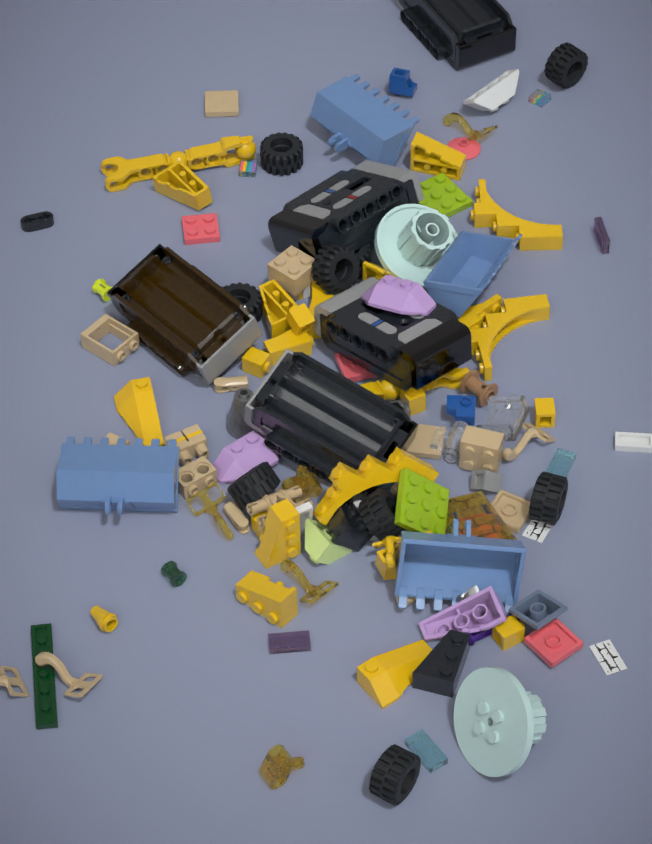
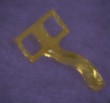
[443,112,498,141]
[186,481,234,541]
[280,559,339,604]

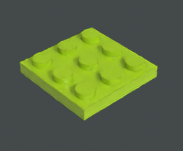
[418,172,473,218]
[394,468,450,534]

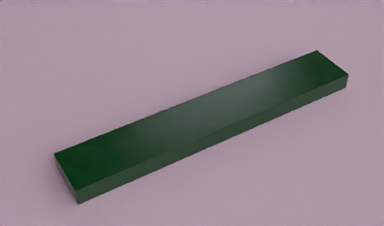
[31,623,58,730]

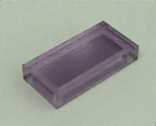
[593,217,610,254]
[268,630,311,654]

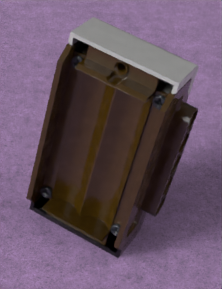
[107,244,263,385]

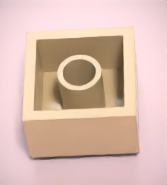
[267,245,315,296]
[459,425,504,473]

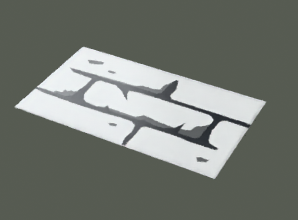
[522,520,553,543]
[589,639,627,675]

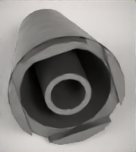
[226,388,255,439]

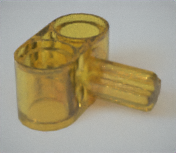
[281,465,322,503]
[259,744,305,789]

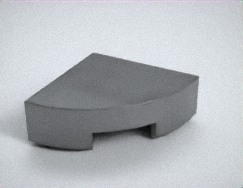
[456,585,479,602]

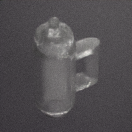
[430,421,468,464]

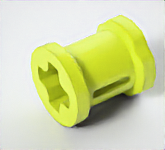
[92,279,116,302]

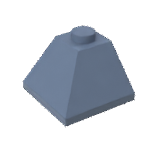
[508,589,568,630]

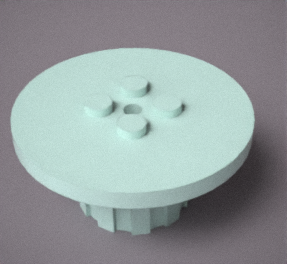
[374,204,458,289]
[454,667,547,777]

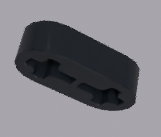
[20,211,54,232]

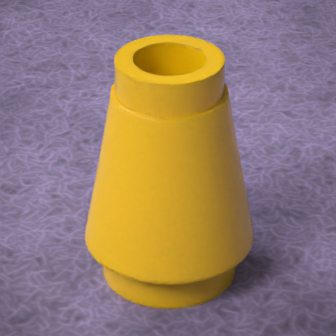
[90,605,118,632]

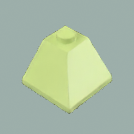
[305,518,353,565]

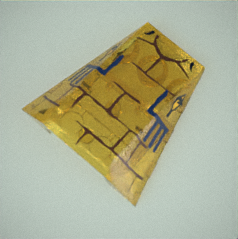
[445,491,517,540]

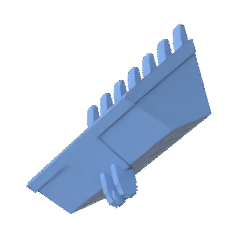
[310,74,420,166]
[423,231,522,318]
[56,436,180,515]
[394,519,526,614]

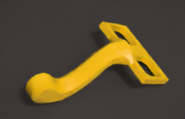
[372,535,400,569]

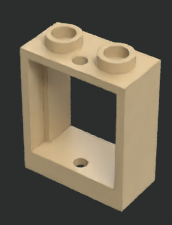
[80,314,140,367]

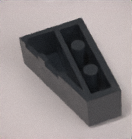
[327,498,374,552]
[412,629,470,698]

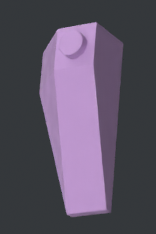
[418,586,507,641]

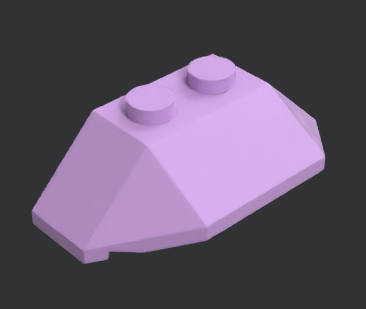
[361,275,436,316]
[213,430,280,484]

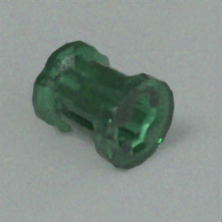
[161,561,187,587]

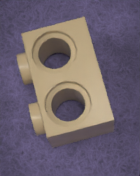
[178,456,218,500]

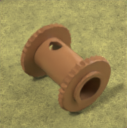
[460,370,498,407]

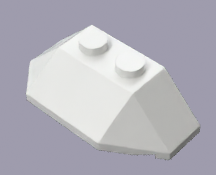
[463,69,519,112]

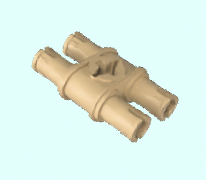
[246,485,314,529]

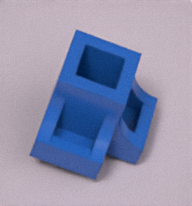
[388,67,417,97]
[446,395,476,426]

